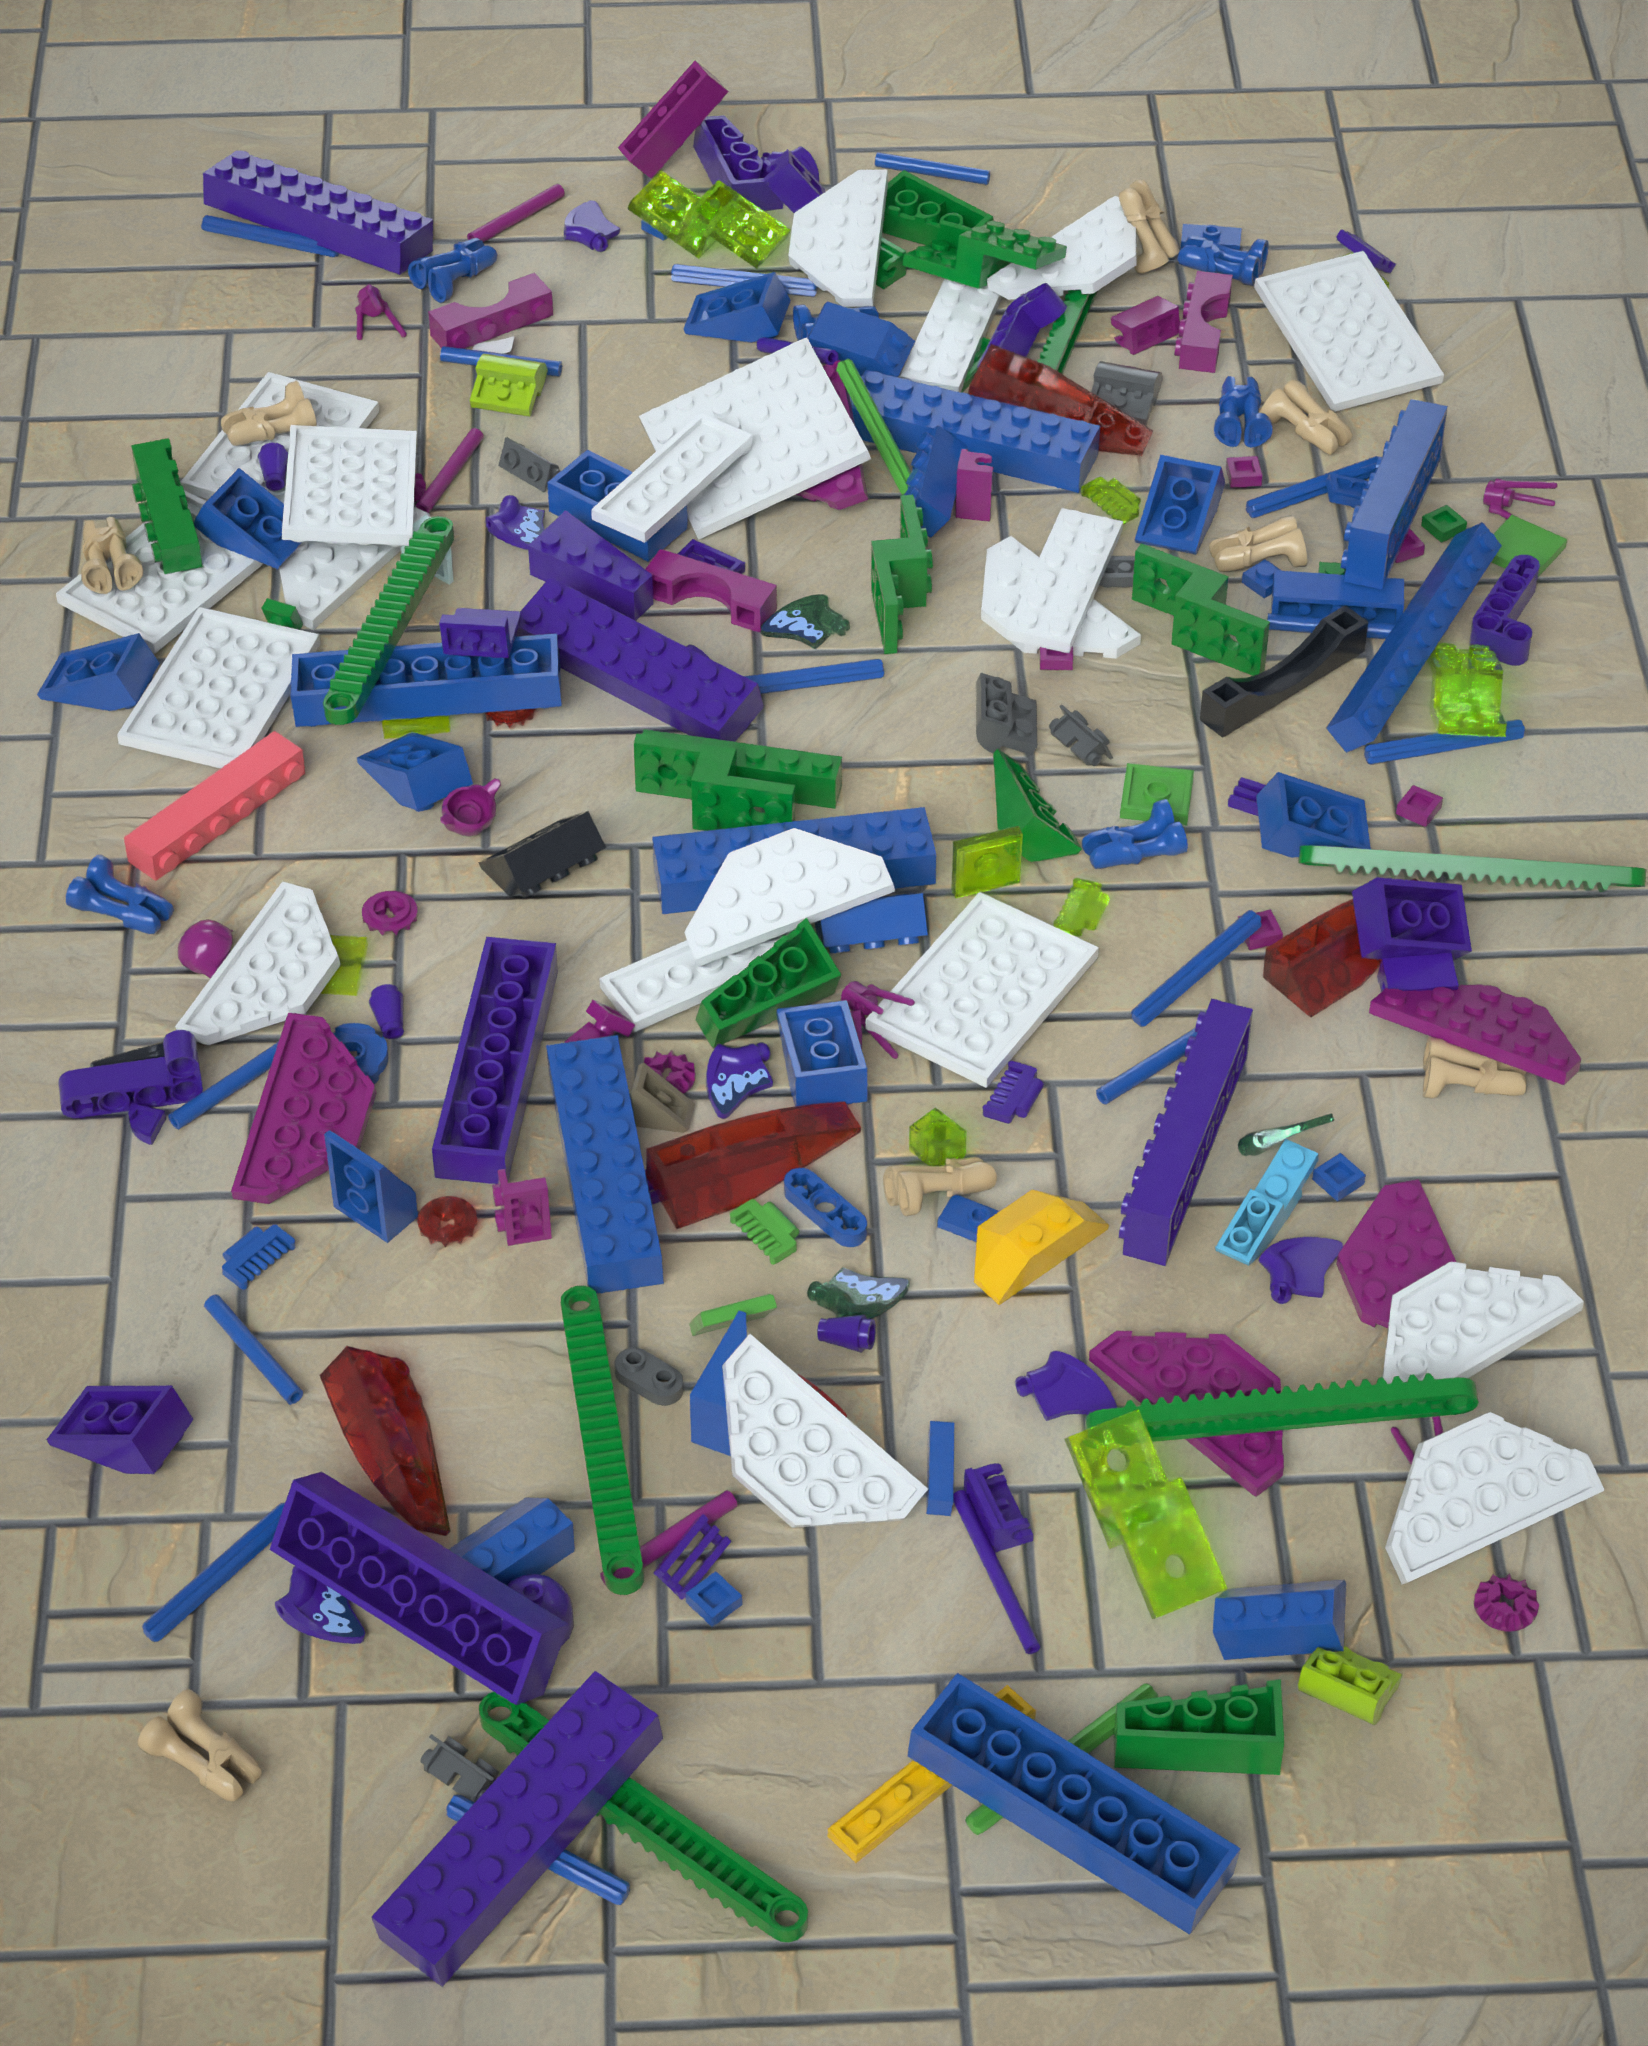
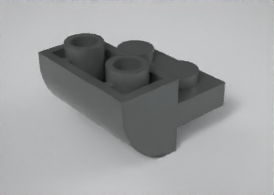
[1086,361,1163,426]
[975,673,1038,755]

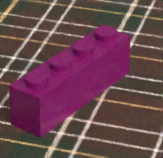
[618,60,729,179]

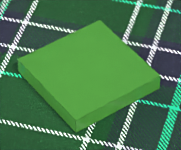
[1491,515,1567,577]
[1120,763,1194,826]
[689,1294,777,1336]

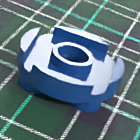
[333,1023,388,1084]

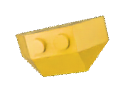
[974,1189,1109,1305]

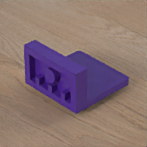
[439,608,521,658]

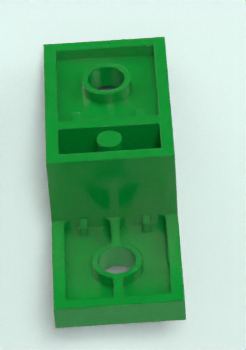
[903,221,1067,289]
[871,494,933,654]
[1132,543,1270,676]
[634,734,795,831]

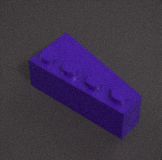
[693,115,784,214]
[528,510,653,621]

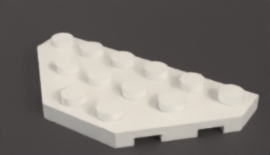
[788,169,889,307]
[987,196,1137,300]
[279,507,430,630]
[981,536,1141,659]
[684,828,895,967]
[175,881,340,1045]
[1383,1262,1584,1384]
[722,1334,928,1528]
[1385,1412,1605,1584]

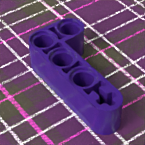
[977,283,1067,390]
[1469,555,1540,666]
[58,1030,203,1118]

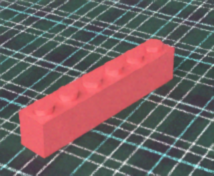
[124,731,305,881]

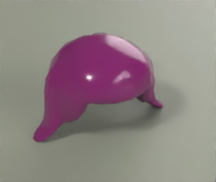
[440,778,501,837]
[178,919,233,979]

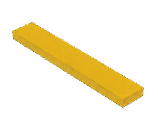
[827,1685,1036,1863]

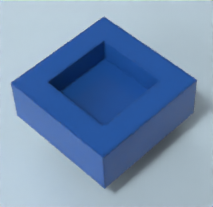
[1242,559,1282,599]
[1312,1153,1366,1202]
[686,1571,743,1627]

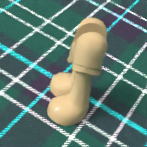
[1119,179,1180,273]
[221,380,317,446]
[1260,380,1352,455]
[1209,515,1307,572]
[81,517,143,594]
[1423,1037,1527,1099]
[883,1157,997,1216]
[138,1689,262,1801]

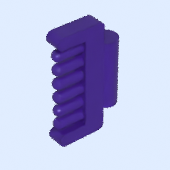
[982,1061,1044,1124]

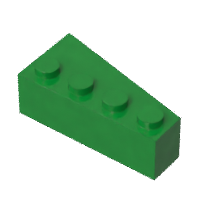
[882,170,994,249]
[131,438,203,575]
[695,918,842,1048]
[1114,1679,1284,1775]

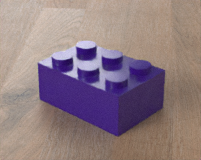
[1352,877,1472,961]

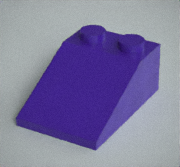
[46,1385,194,1474]

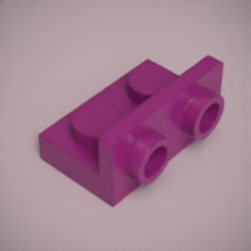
[492,1169,552,1246]

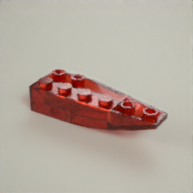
[968,344,1153,456]
[1263,878,1418,1017]
[646,1102,861,1229]
[319,1346,451,1536]

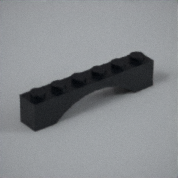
[1200,605,1369,738]

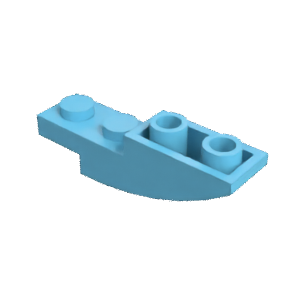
[1215,1139,1319,1266]

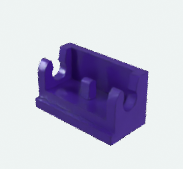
[764,149,825,213]
[1377,953,1459,992]
[964,1463,1034,1553]

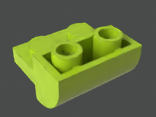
[470,354,548,417]
[1298,1646,1402,1725]

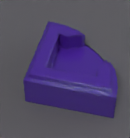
[128,1103,166,1145]

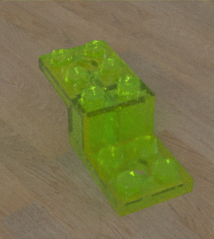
[627,170,790,269]
[1427,643,1507,737]
[1064,1409,1228,1620]

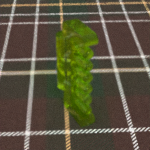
[1081,477,1141,525]
[1053,878,1110,937]

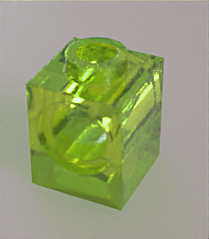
[909,1107,967,1166]

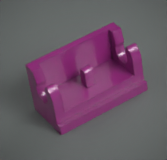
[1111,296,1180,355]
[956,449,993,522]

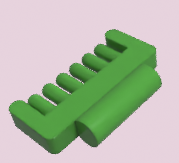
[730,1199,799,1265]

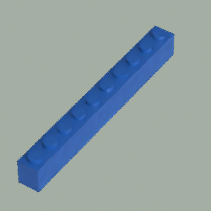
[1326,522,1502,753]

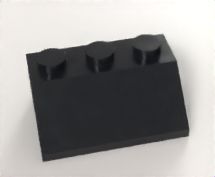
[478,811,606,898]

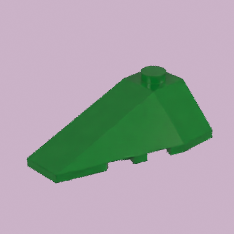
[993,749,1082,862]

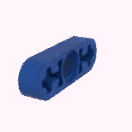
[784,1168,867,1247]

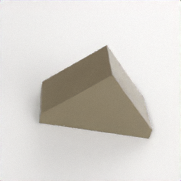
[631,1063,695,1133]

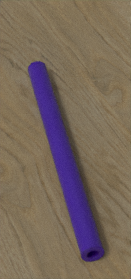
[953,1490,1040,1654]

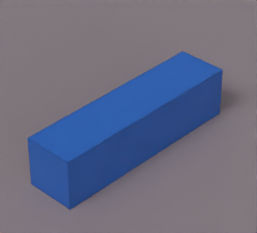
[926,1421,955,1516]

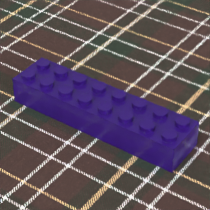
[203,150,433,275]
[516,577,764,742]
[432,937,558,1184]
[1119,998,1253,1266]
[269,1471,569,1705]
[371,1671,663,1987]

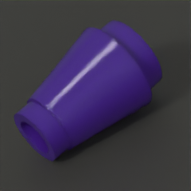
[257,443,288,491]
[369,984,404,1039]
[817,1315,876,1353]

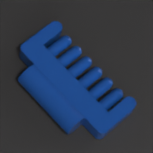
[222,1225,296,1290]

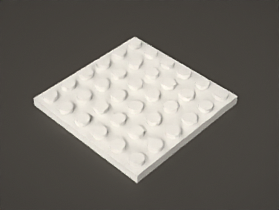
[639,337,871,540]

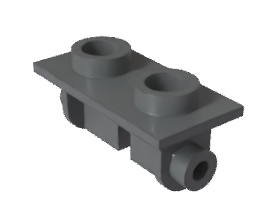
[498,437,561,492]
[1049,704,1113,766]
[420,1734,499,1802]

